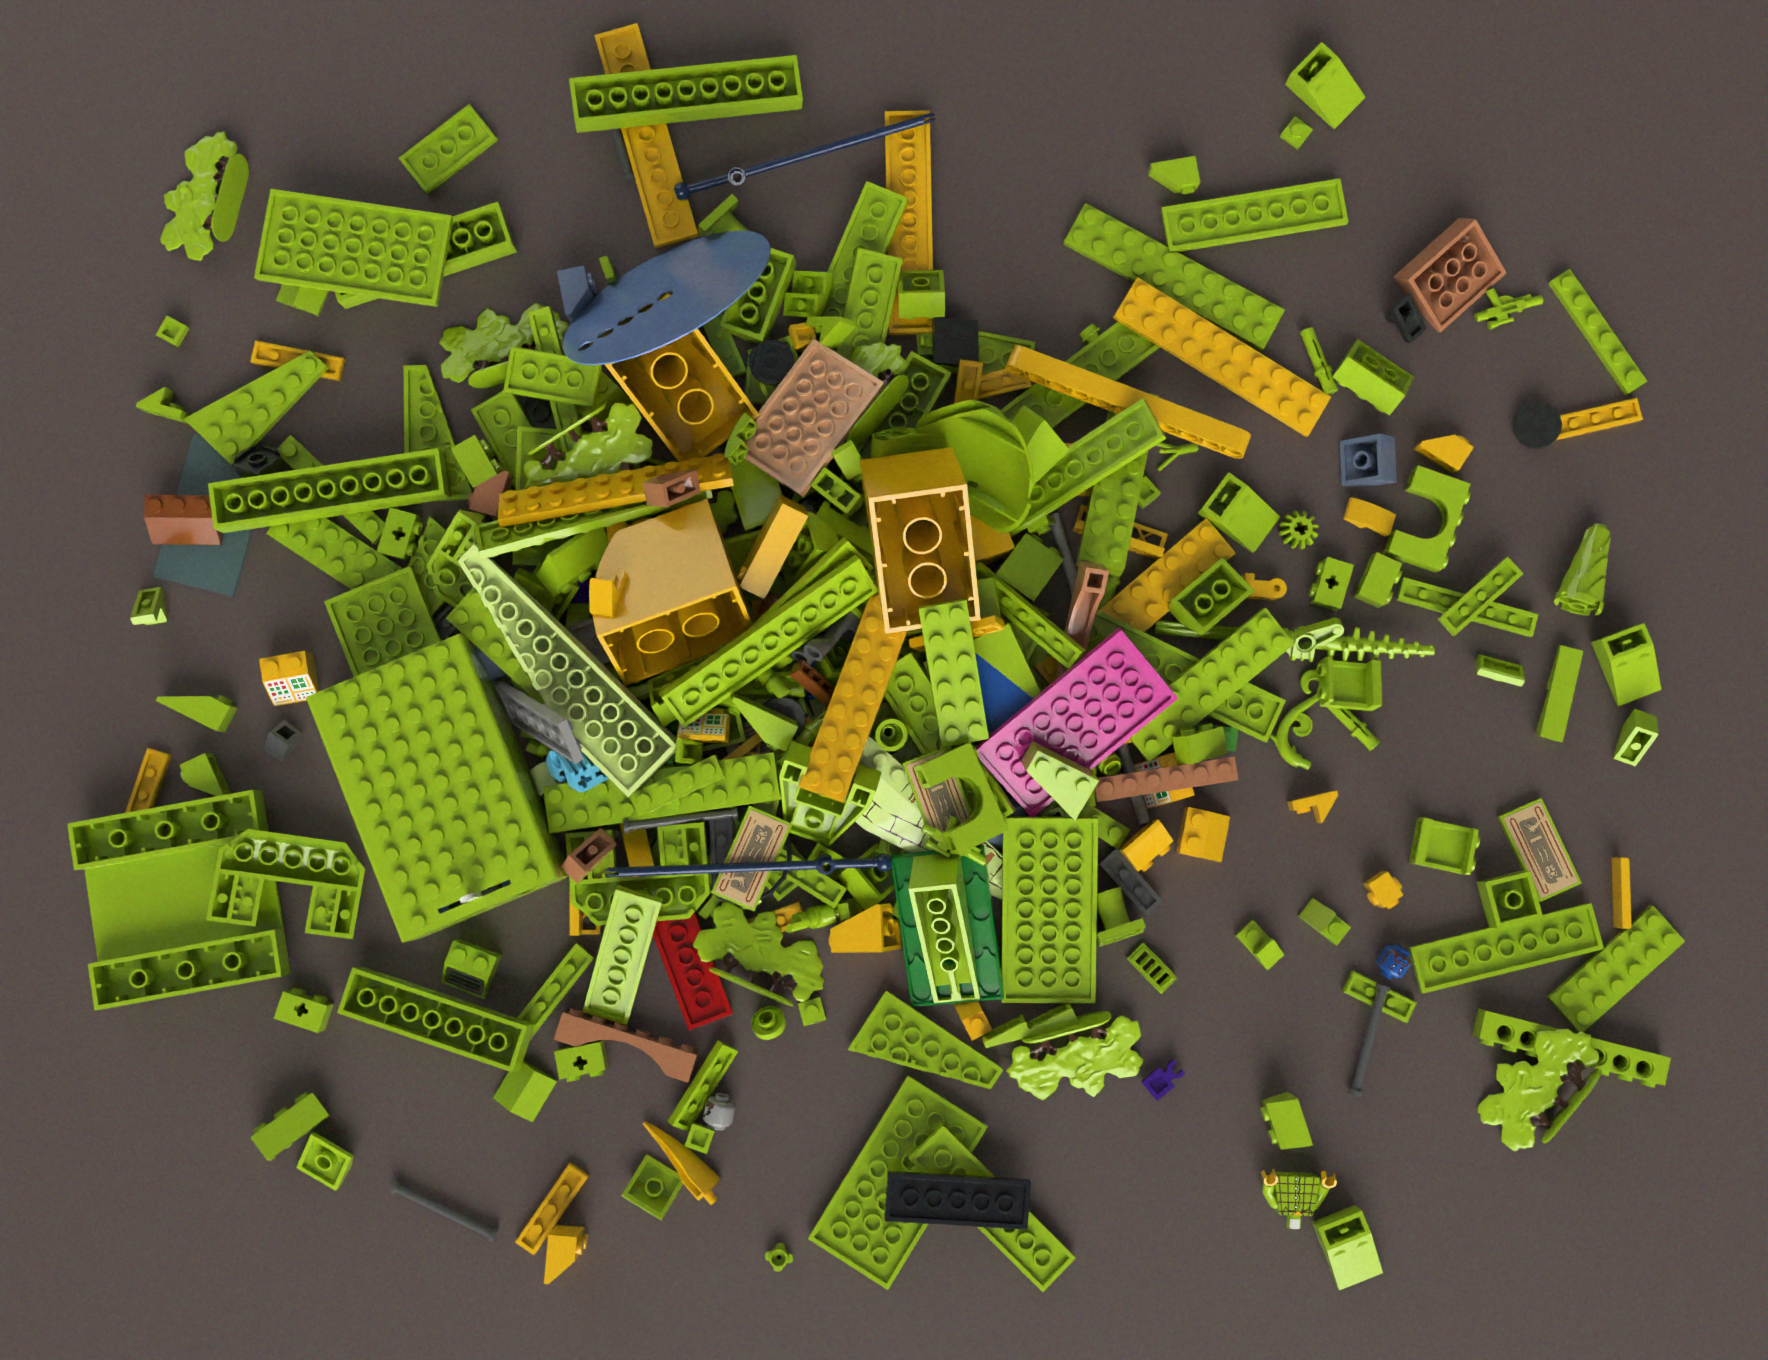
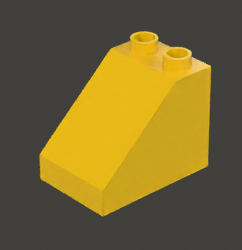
[589,293,759,462]
[859,447,981,634]

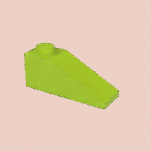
[731,692,798,752]
[156,695,238,732]

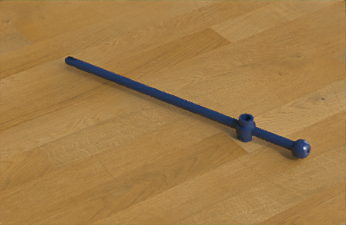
[674,113,936,201]
[605,853,892,877]

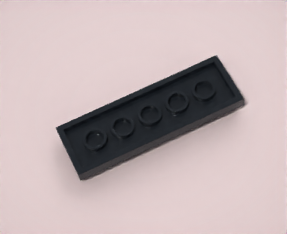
[884,1171,1031,1230]

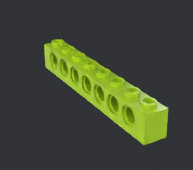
[1472,1008,1671,1088]

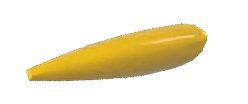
[643,1121,721,1205]

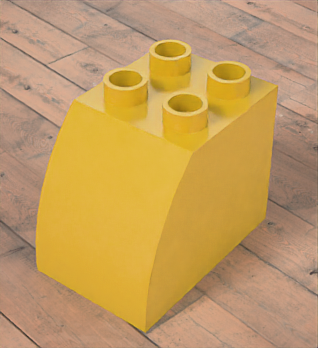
[593,499,753,686]

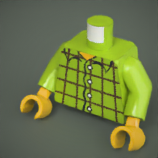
[1261,1169,1337,1229]

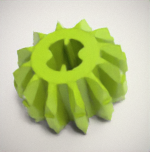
[1279,510,1319,550]

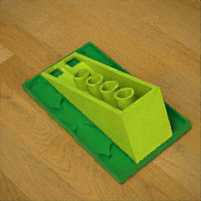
[891,845,1004,1007]

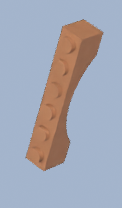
[1054,561,1109,681]
[1095,756,1239,802]
[554,1008,699,1082]

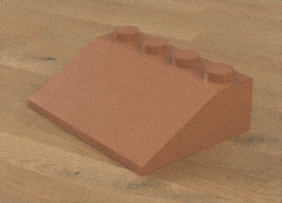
[1393,218,1506,333]

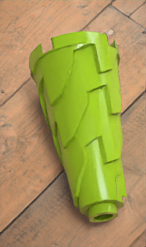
[1554,523,1611,616]

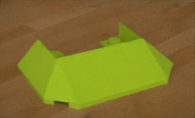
[426,510,580,621]
[565,822,711,926]
[206,829,365,939]

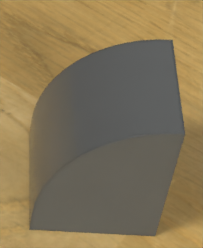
[263,720,302,763]

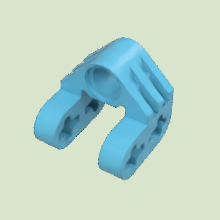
[546,749,608,792]

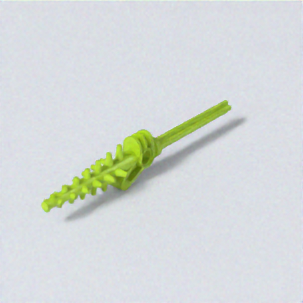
[1155,618,1435,662]

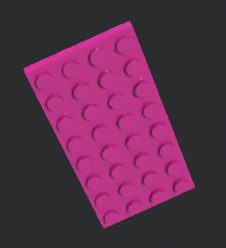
[975,628,1178,817]

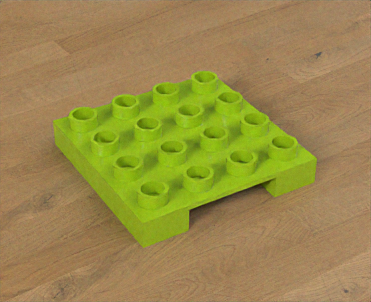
[67,790,291,1011]

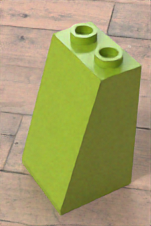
[1012,405,1069,486]
[731,459,783,532]

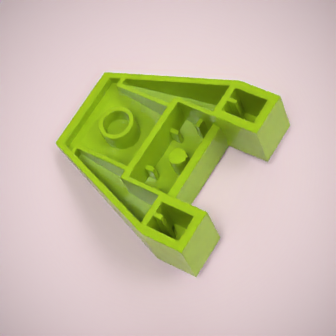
[779,741,882,846]

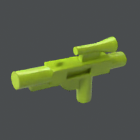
[1474,288,1543,330]
[921,815,988,866]

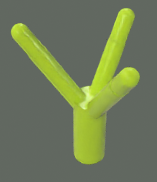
[1155,442,1198,471]

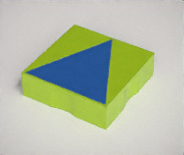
[923,621,1043,744]

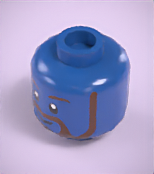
[1376,943,1413,980]

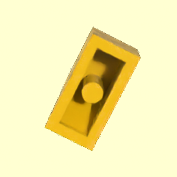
[1414,435,1474,474]

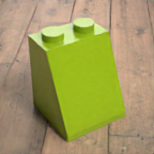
[996,533,1064,604]

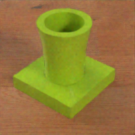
[698,194,749,237]
[869,699,912,751]
[1096,887,1146,947]

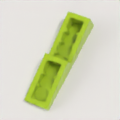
[1535,645,1583,743]
[981,1003,1080,1048]

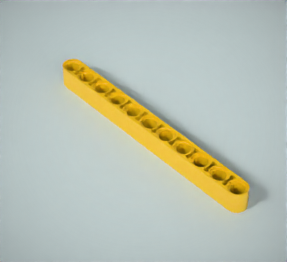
[1005,345,1251,459]

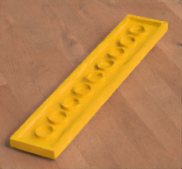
[594,23,698,249]
[885,110,933,335]
[1113,277,1331,437]
[498,453,734,527]
[1034,518,1236,685]
[798,580,908,803]

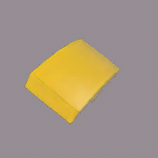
[1343,498,1396,537]

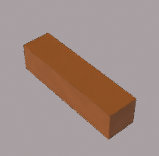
[790,659,835,708]

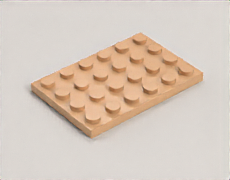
[745,339,886,497]

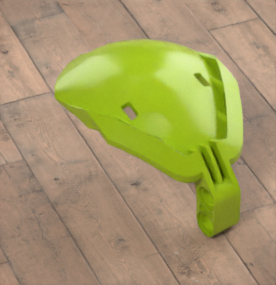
[871,399,1035,533]

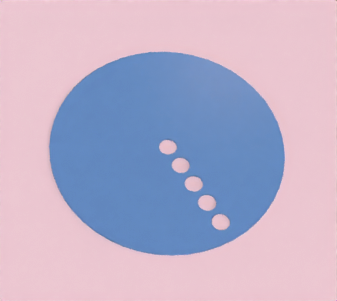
[563,231,771,365]

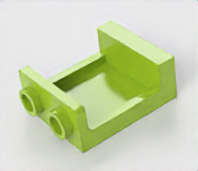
[1316,656,1382,711]
[1408,817,1480,875]

